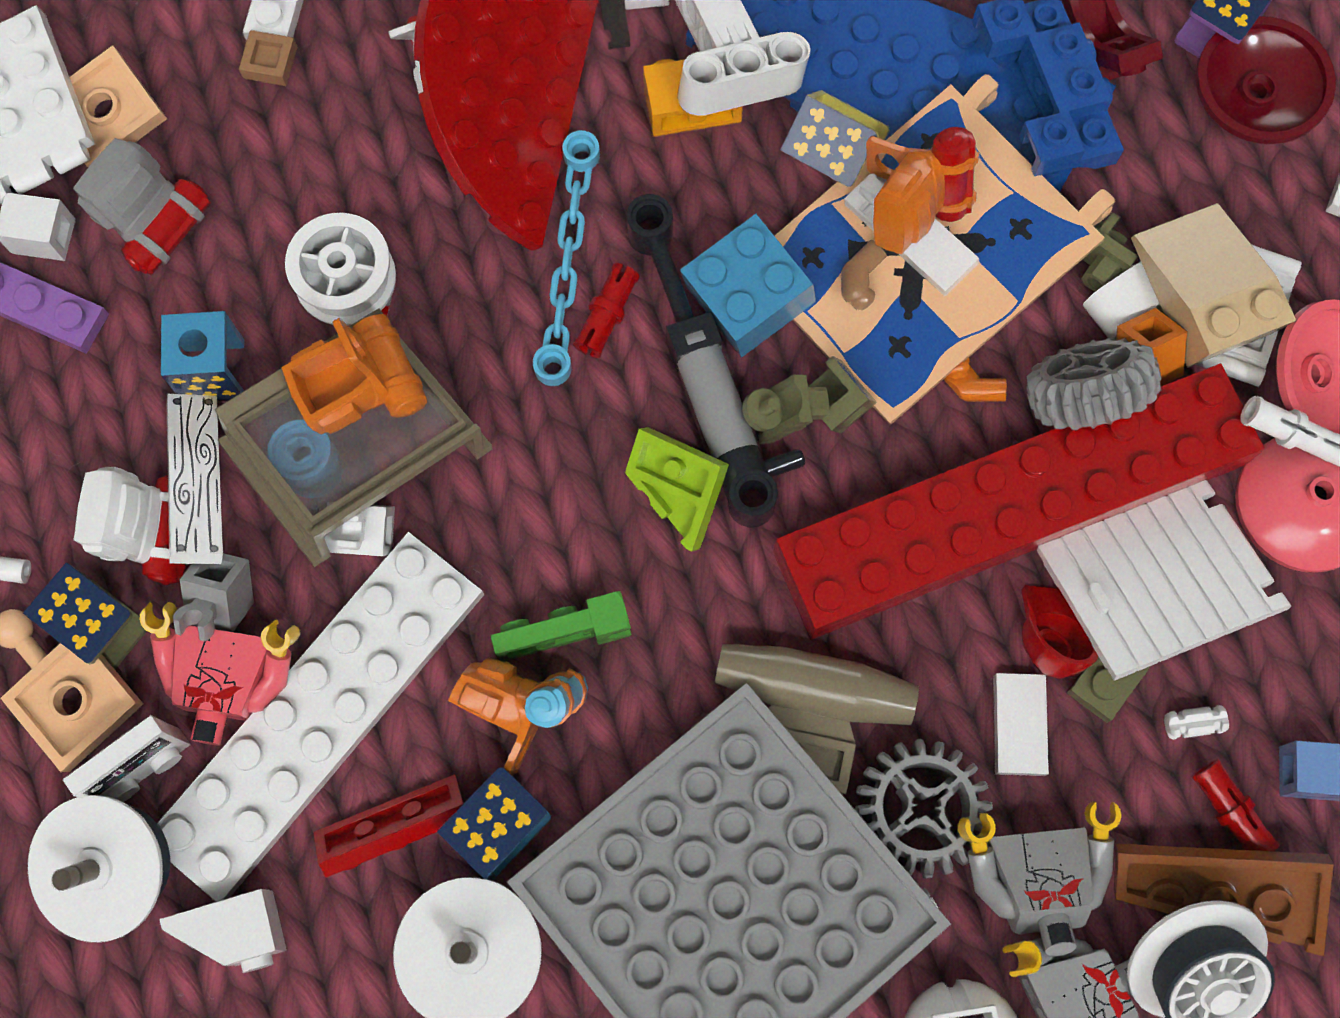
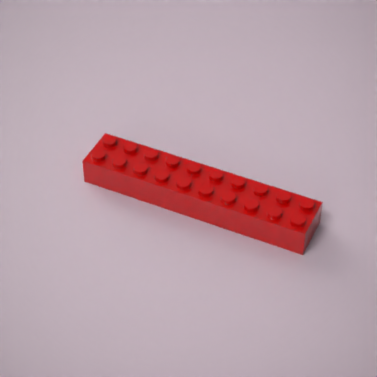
[773,363,1265,640]

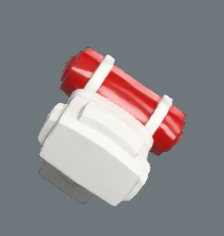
[74,467,189,585]

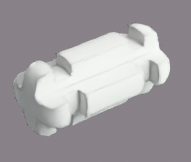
[1164,705,1229,739]

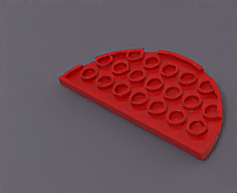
[414,0,598,251]

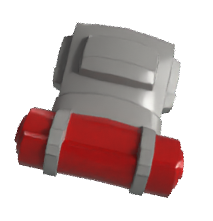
[73,138,212,276]

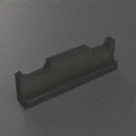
[600,0,630,49]

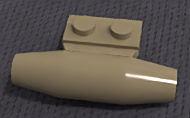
[715,644,919,794]

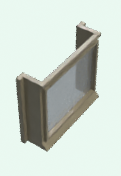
[215,308,493,567]

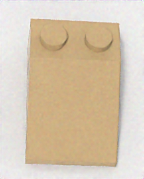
[1131,203,1296,367]

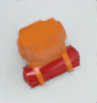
[866,127,979,254]

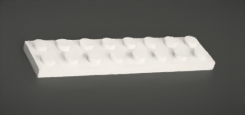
[157,532,484,902]

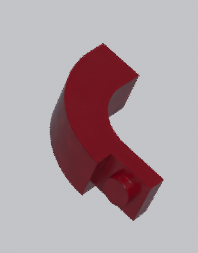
[1061,0,1163,81]

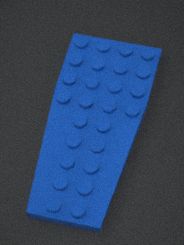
[686,0,1116,192]

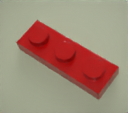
[313,774,465,878]

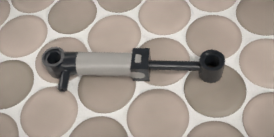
[626,194,805,528]

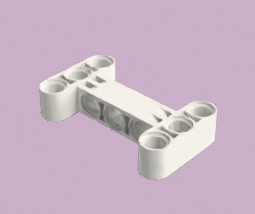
[675,0,811,116]

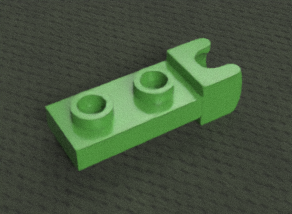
[490,591,632,662]

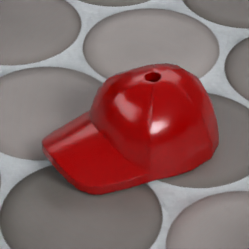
[1021,585,1098,679]

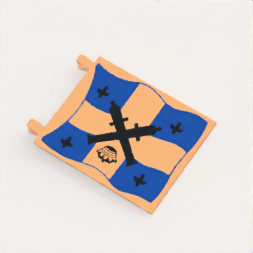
[775,74,1115,425]

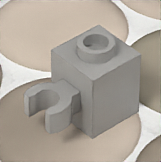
[173,553,254,641]

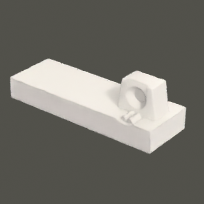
[844,173,979,296]

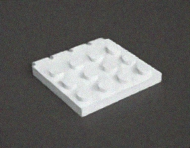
[0,5,95,204]

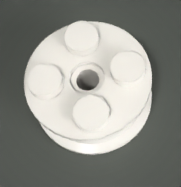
[285,213,396,325]

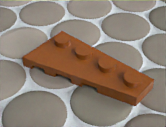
[1114,844,1334,957]

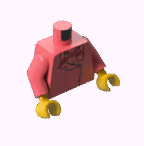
[139,602,300,746]

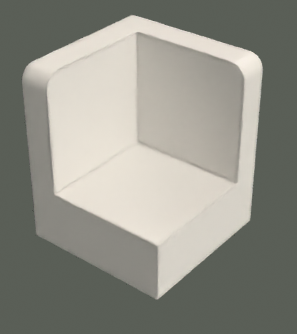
[0,193,76,261]

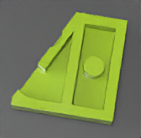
[625,427,729,552]

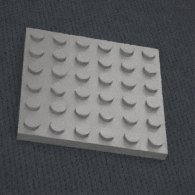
[507,683,951,1018]

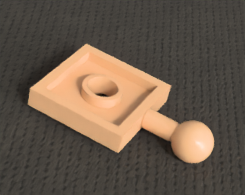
[70,45,167,167]
[0,609,143,772]

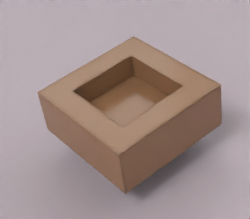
[239,30,297,86]

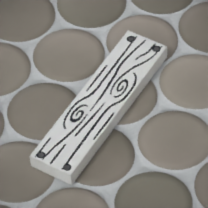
[166,394,223,564]

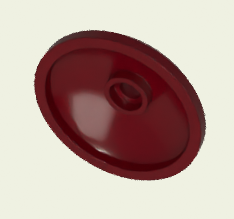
[1195,16,1336,144]

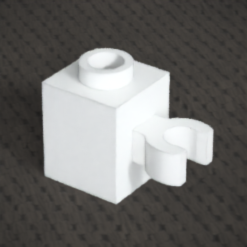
[324,502,395,556]

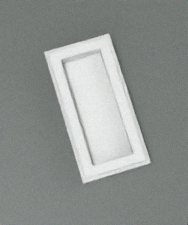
[993,673,1049,776]

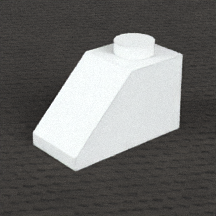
[159,889,287,973]

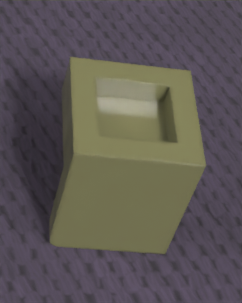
[808,356,877,433]

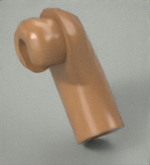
[841,240,887,310]

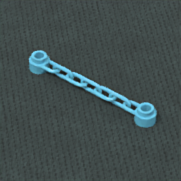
[533,130,600,386]

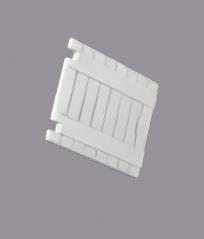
[1037,480,1291,681]

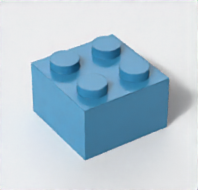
[680,214,816,358]

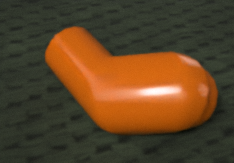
[944,358,1007,402]

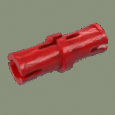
[573,263,640,358]
[1191,759,1280,852]

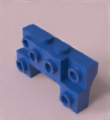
[972,0,1124,177]

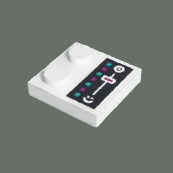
[63,715,191,802]

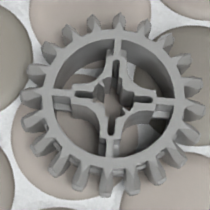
[1026,338,1162,430]
[854,739,993,879]

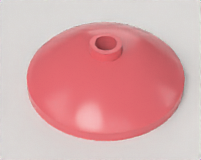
[1276,299,1340,434]
[1235,438,1340,573]

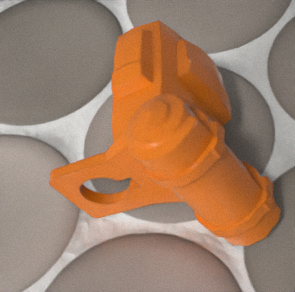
[281,314,427,435]

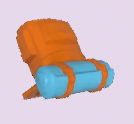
[448,658,588,776]

